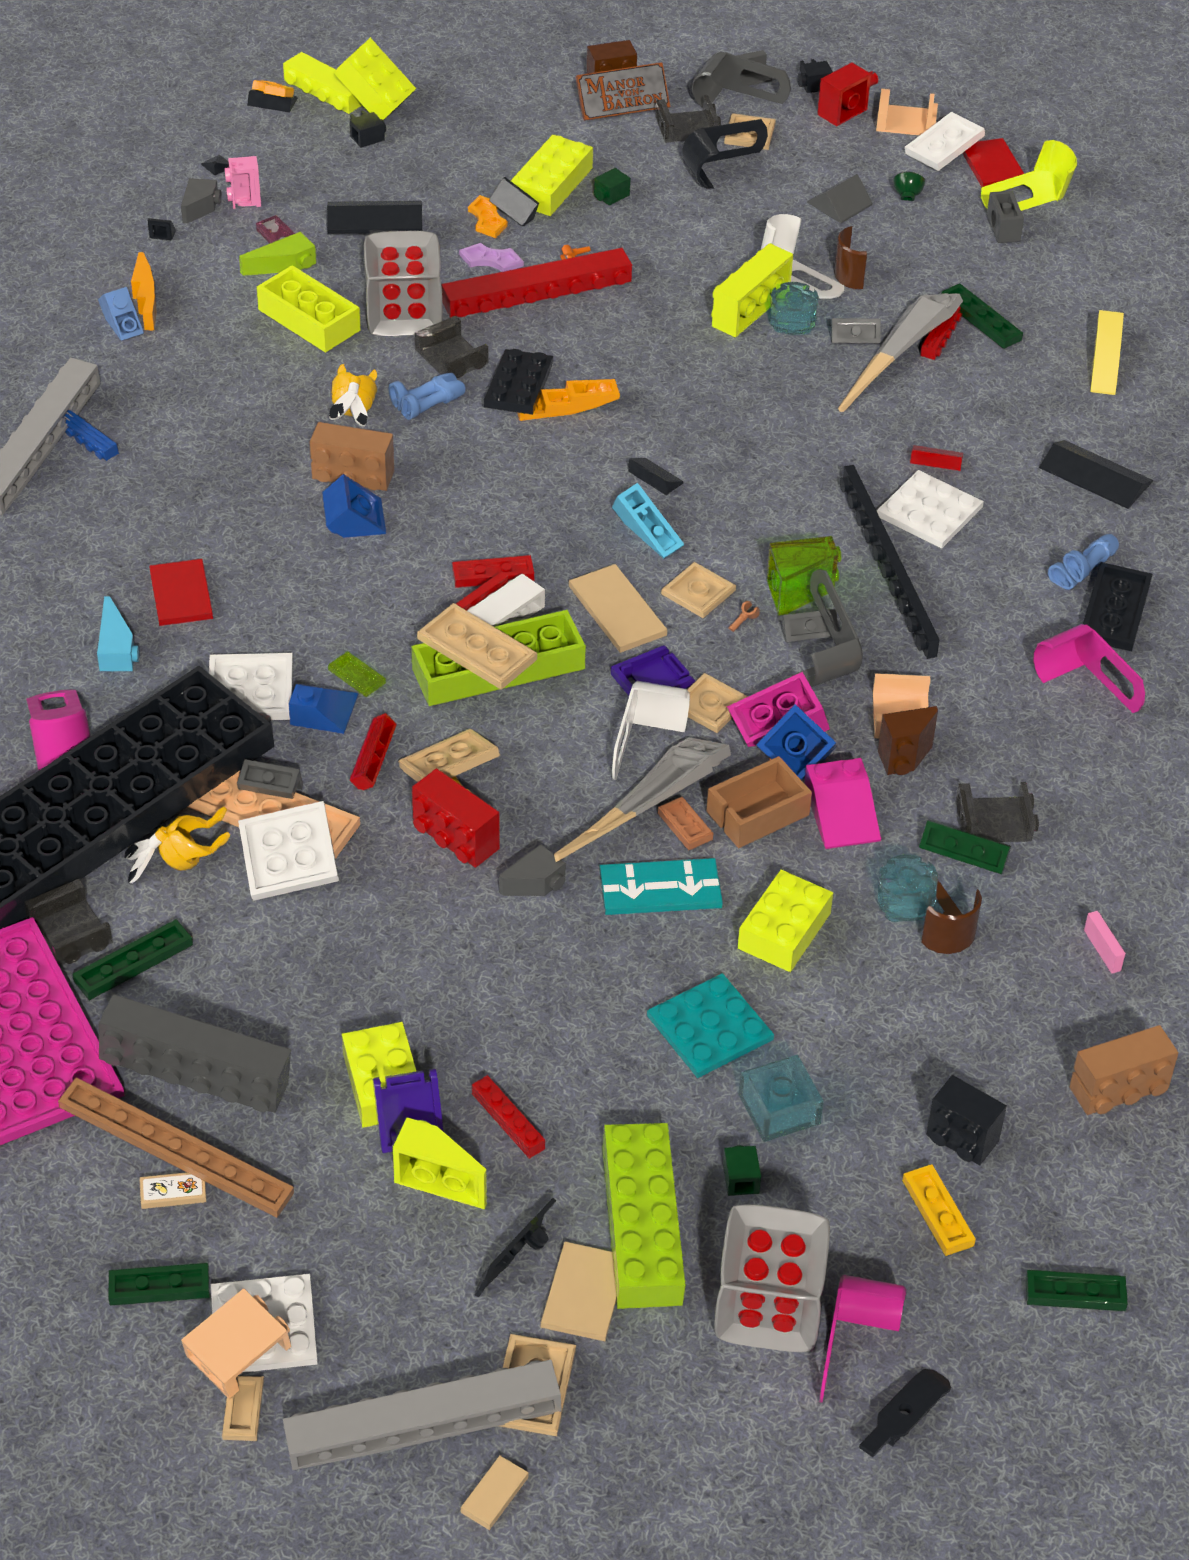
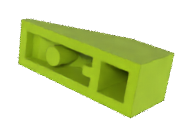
[239,232,316,276]

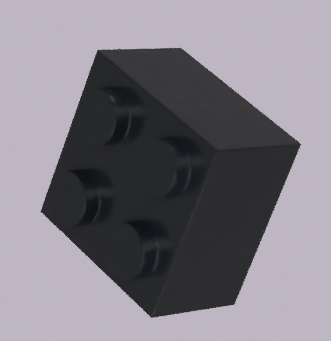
[926,1075,1007,1166]

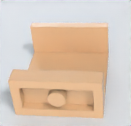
[876,89,938,135]
[873,674,930,739]
[181,1288,291,1399]

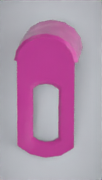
[1034,624,1145,713]
[26,690,90,770]
[819,1275,907,1403]

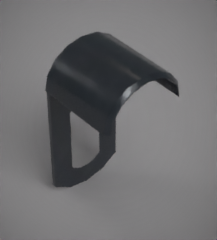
[682,119,768,189]

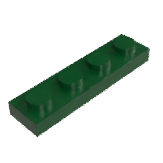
[941,283,1023,349]
[72,919,193,1001]

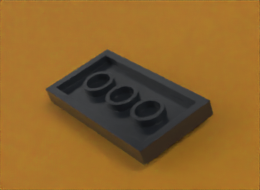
[484,349,553,415]
[1083,562,1153,652]

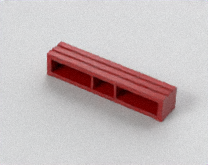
[920,306,962,360]
[349,713,397,790]
[472,1075,545,1159]

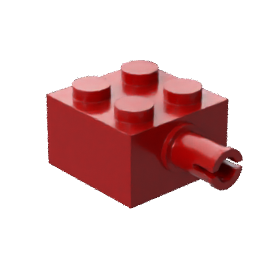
[818,62,879,127]

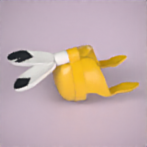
[329,364,377,426]
[124,807,230,883]

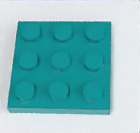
[647,973,774,1078]

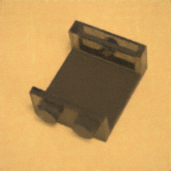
[655,95,721,143]
[415,316,489,378]
[956,782,1039,842]
[24,879,113,966]

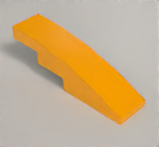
[131,252,157,331]
[517,379,620,421]

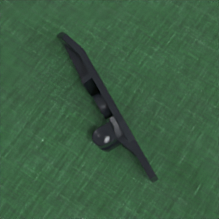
[474,1198,557,1297]
[859,1369,951,1457]

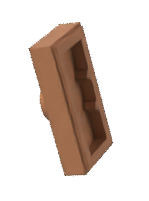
[658,797,713,851]

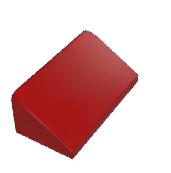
[910,445,964,471]

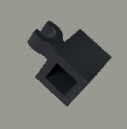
[798,59,833,93]
[350,111,386,148]

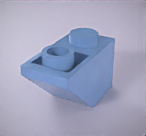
[98,287,144,341]

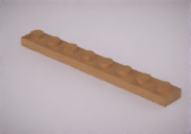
[58,1078,294,1218]

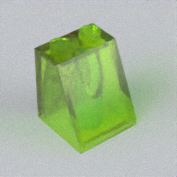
[766,536,841,616]

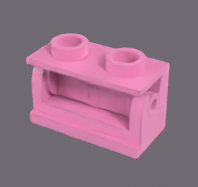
[225,156,261,209]

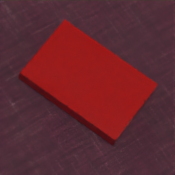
[962,138,1024,187]
[149,559,213,626]

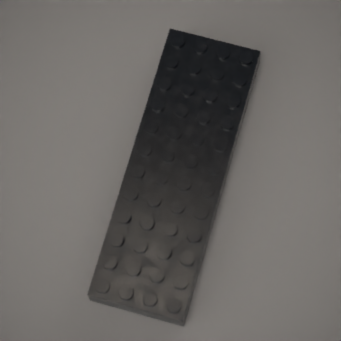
[0,666,275,929]

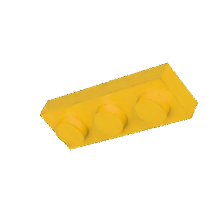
[902,1164,976,1256]

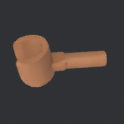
[728,601,760,632]

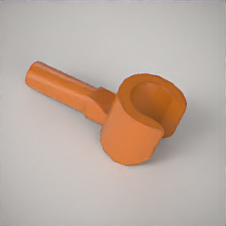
[560,245,591,260]

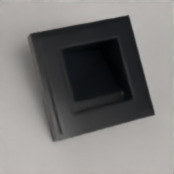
[201,155,229,175]
[147,218,176,241]

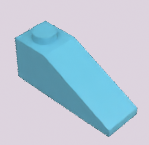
[612,483,684,559]
[97,596,139,671]

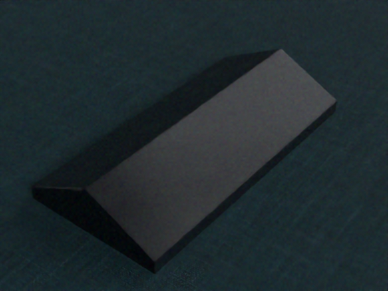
[327,201,422,234]
[1039,440,1153,509]

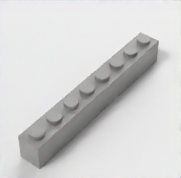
[0,357,101,515]
[283,1360,562,1470]

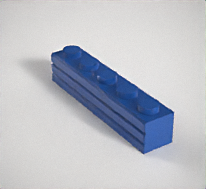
[63,410,119,461]

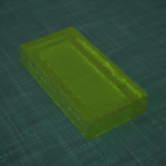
[328,651,386,697]

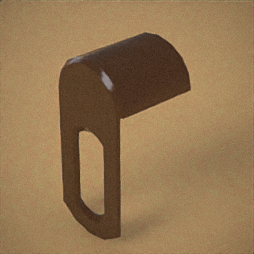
[834,226,867,289]
[921,867,982,954]

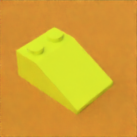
[393,1118,487,1209]

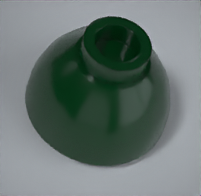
[893,172,925,201]

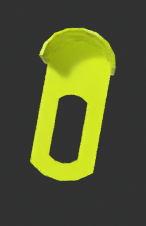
[981,140,1077,211]

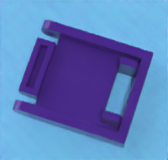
[611,645,695,696]
[372,1069,444,1153]

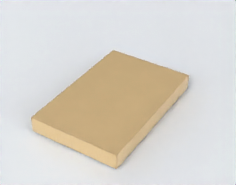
[398,729,500,782]
[541,1242,617,1341]
[501,1334,576,1436]

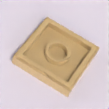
[724,114,776,150]
[661,562,736,618]
[687,673,748,733]

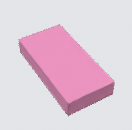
[1084,911,1126,974]

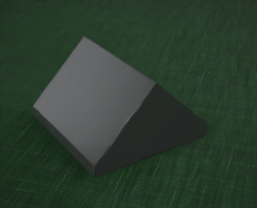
[807,174,872,223]

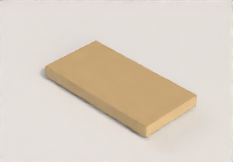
[569,564,667,653]
[417,603,537,690]

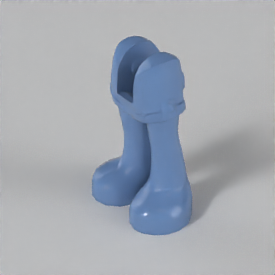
[388,373,465,420]
[1048,534,1119,590]

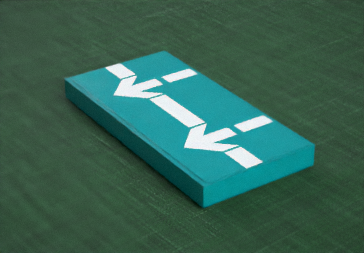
[600,858,723,915]

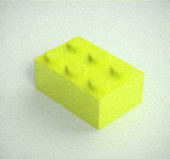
[333,37,416,120]
[738,870,833,972]
[342,1022,416,1128]

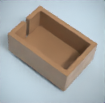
[310,422,394,491]
[706,756,812,849]
[1069,1025,1179,1115]

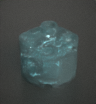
[769,282,819,335]
[877,854,938,922]

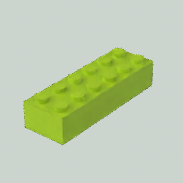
[411,610,586,706]
[602,1123,686,1309]

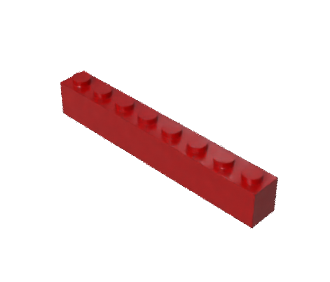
[441,248,632,319]

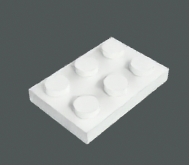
[905,112,985,171]

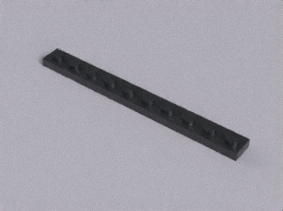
[840,465,940,659]

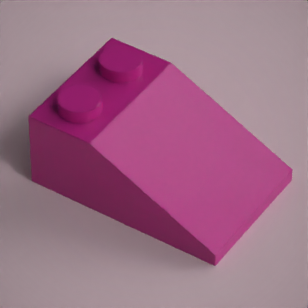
[727,672,830,747]
[804,758,881,849]

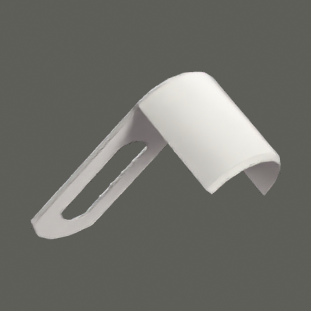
[761,214,844,299]
[612,681,690,780]

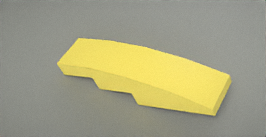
[1090,310,1124,395]

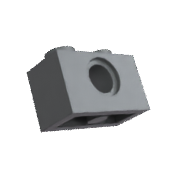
[987,191,1024,243]

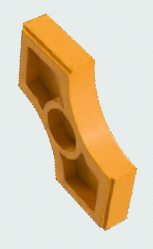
[252,80,294,97]
[468,195,508,238]

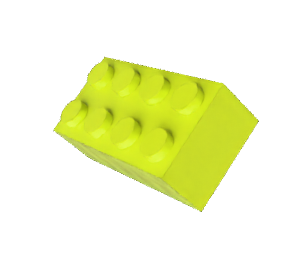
[511,134,593,216]
[711,243,793,338]
[257,265,361,353]

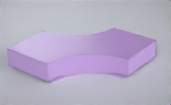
[459,243,524,272]

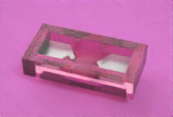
[256,215,295,243]

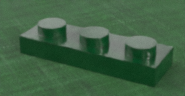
[919,820,1011,874]
[108,1263,210,1306]
[1026,1270,1128,1311]

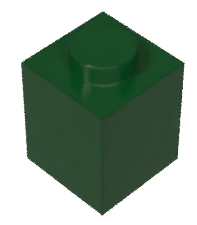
[594,168,631,206]
[723,1145,761,1196]

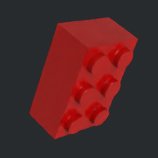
[412,768,500,868]

